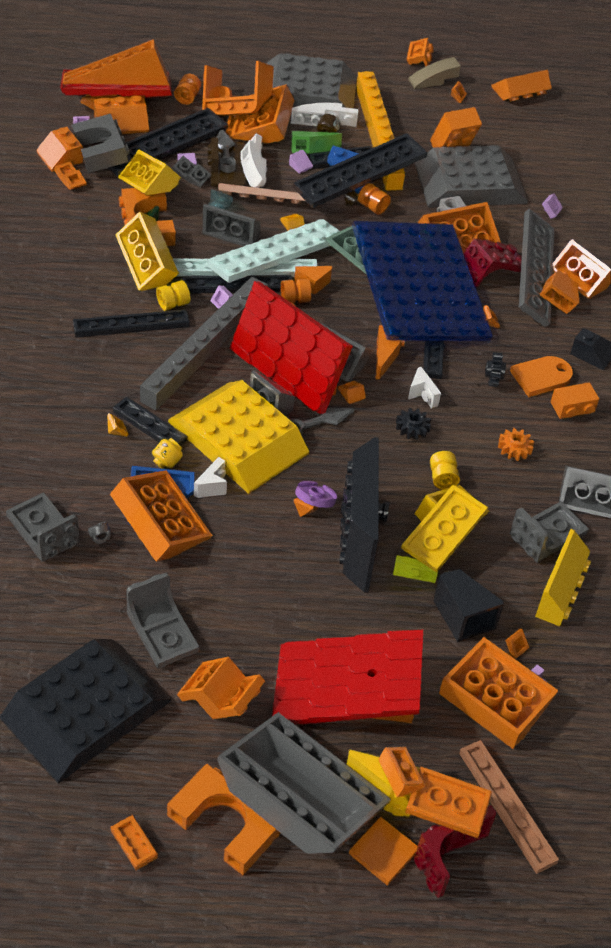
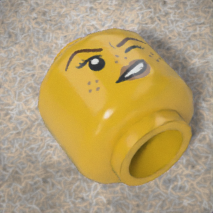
[152,438,183,469]

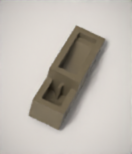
[409,57,461,89]

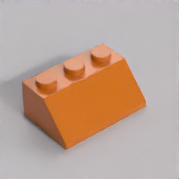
[492,70,552,102]
[94,95,149,134]
[553,240,611,299]

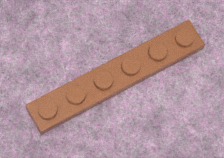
[218,183,309,205]
[459,740,559,874]

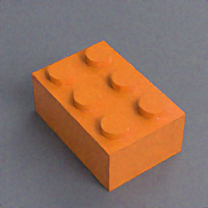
[430,107,482,148]

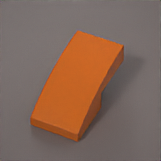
[54,161,87,190]

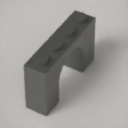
[71,114,130,173]

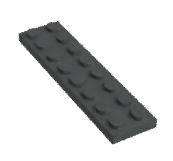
[519,209,554,327]

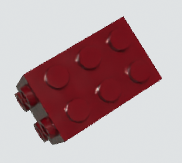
[456,238,522,288]
[414,805,497,898]

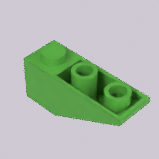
[291,131,342,154]

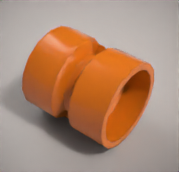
[174,74,201,105]
[358,183,391,215]
[281,279,311,304]

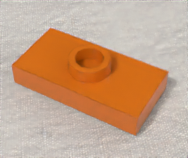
[111,815,158,870]

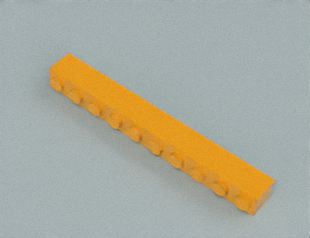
[356,71,405,191]

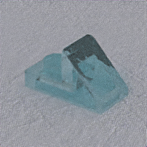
[208,190,233,210]

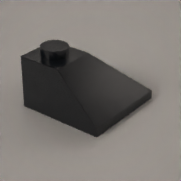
[570,328,611,371]

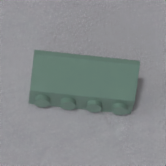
[326,226,401,288]

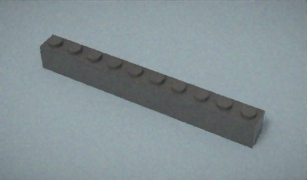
[140,277,268,411]

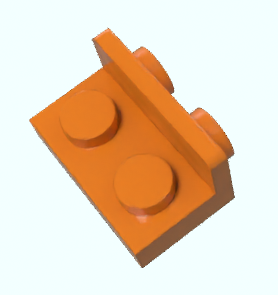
[407,38,434,67]

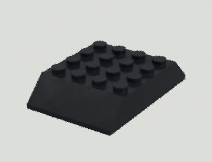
[339,437,379,593]
[0,639,171,784]

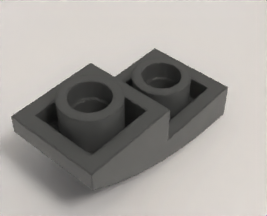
[172,156,211,188]

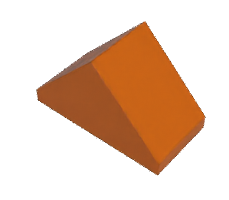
[294,266,332,295]

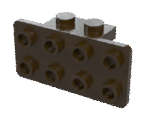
[208,137,246,187]

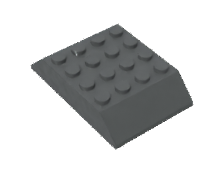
[266,53,357,109]
[415,145,528,208]
[217,712,391,853]

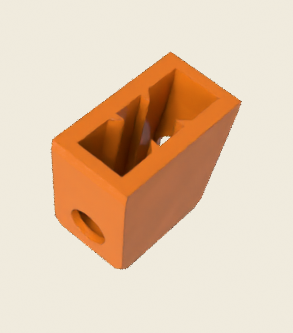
[540,270,579,314]

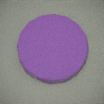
[295,481,337,508]

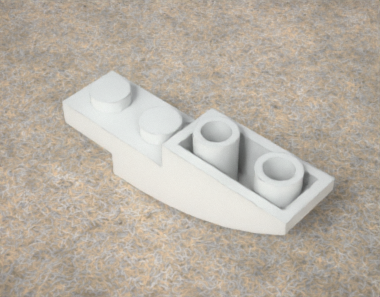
[291,103,358,127]
[241,133,267,188]

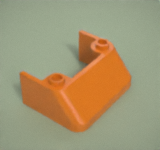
[202,61,274,116]

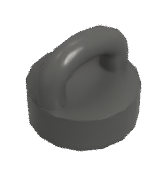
[88,521,111,544]

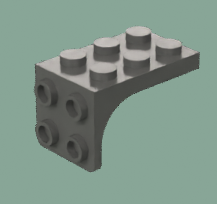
[6,492,80,562]
[510,502,589,562]
[126,573,199,669]

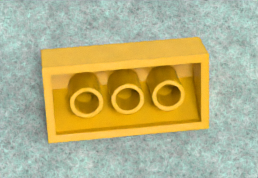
[118,150,181,195]
[116,212,179,291]
[535,529,591,626]

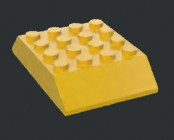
[168,380,309,494]

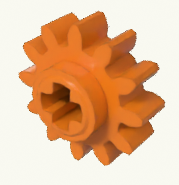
[498,428,534,461]

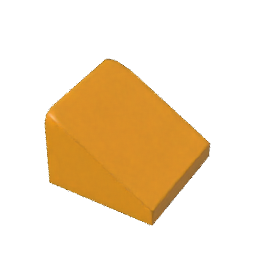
[280,214,305,231]

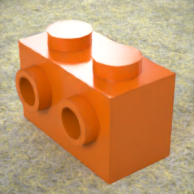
[551,382,599,419]

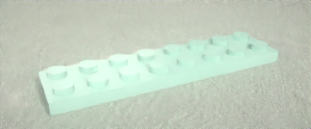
[207,219,340,283]

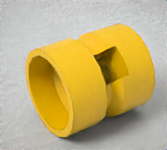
[156,280,190,311]
[430,451,460,490]

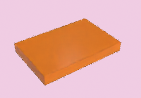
[405,767,492,838]

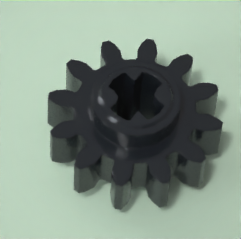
[485,352,506,387]
[396,408,431,440]

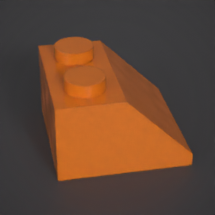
[37,127,83,172]

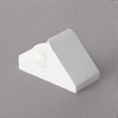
[408,367,441,408]
[194,457,227,498]

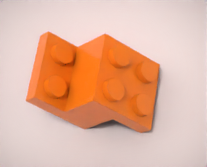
[177,657,265,719]

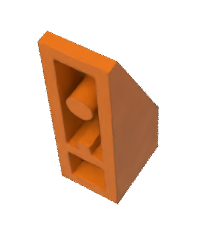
[376,325,405,380]

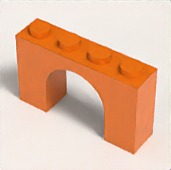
[119,188,176,246]
[167,763,281,875]

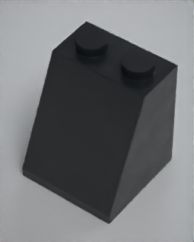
[434,569,504,642]

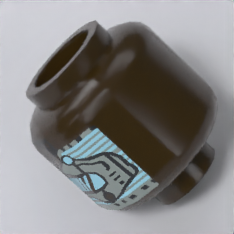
[317,114,341,133]

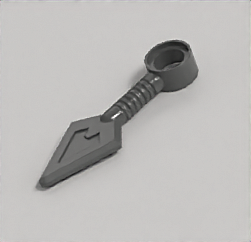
[216,130,236,173]
[290,408,355,436]

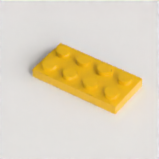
[401,485,488,573]

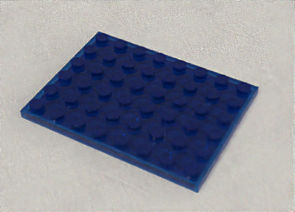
[352,221,493,341]

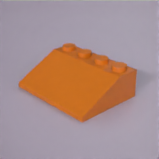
[231,84,295,143]
[417,202,501,266]
[110,470,213,562]
[439,637,558,749]

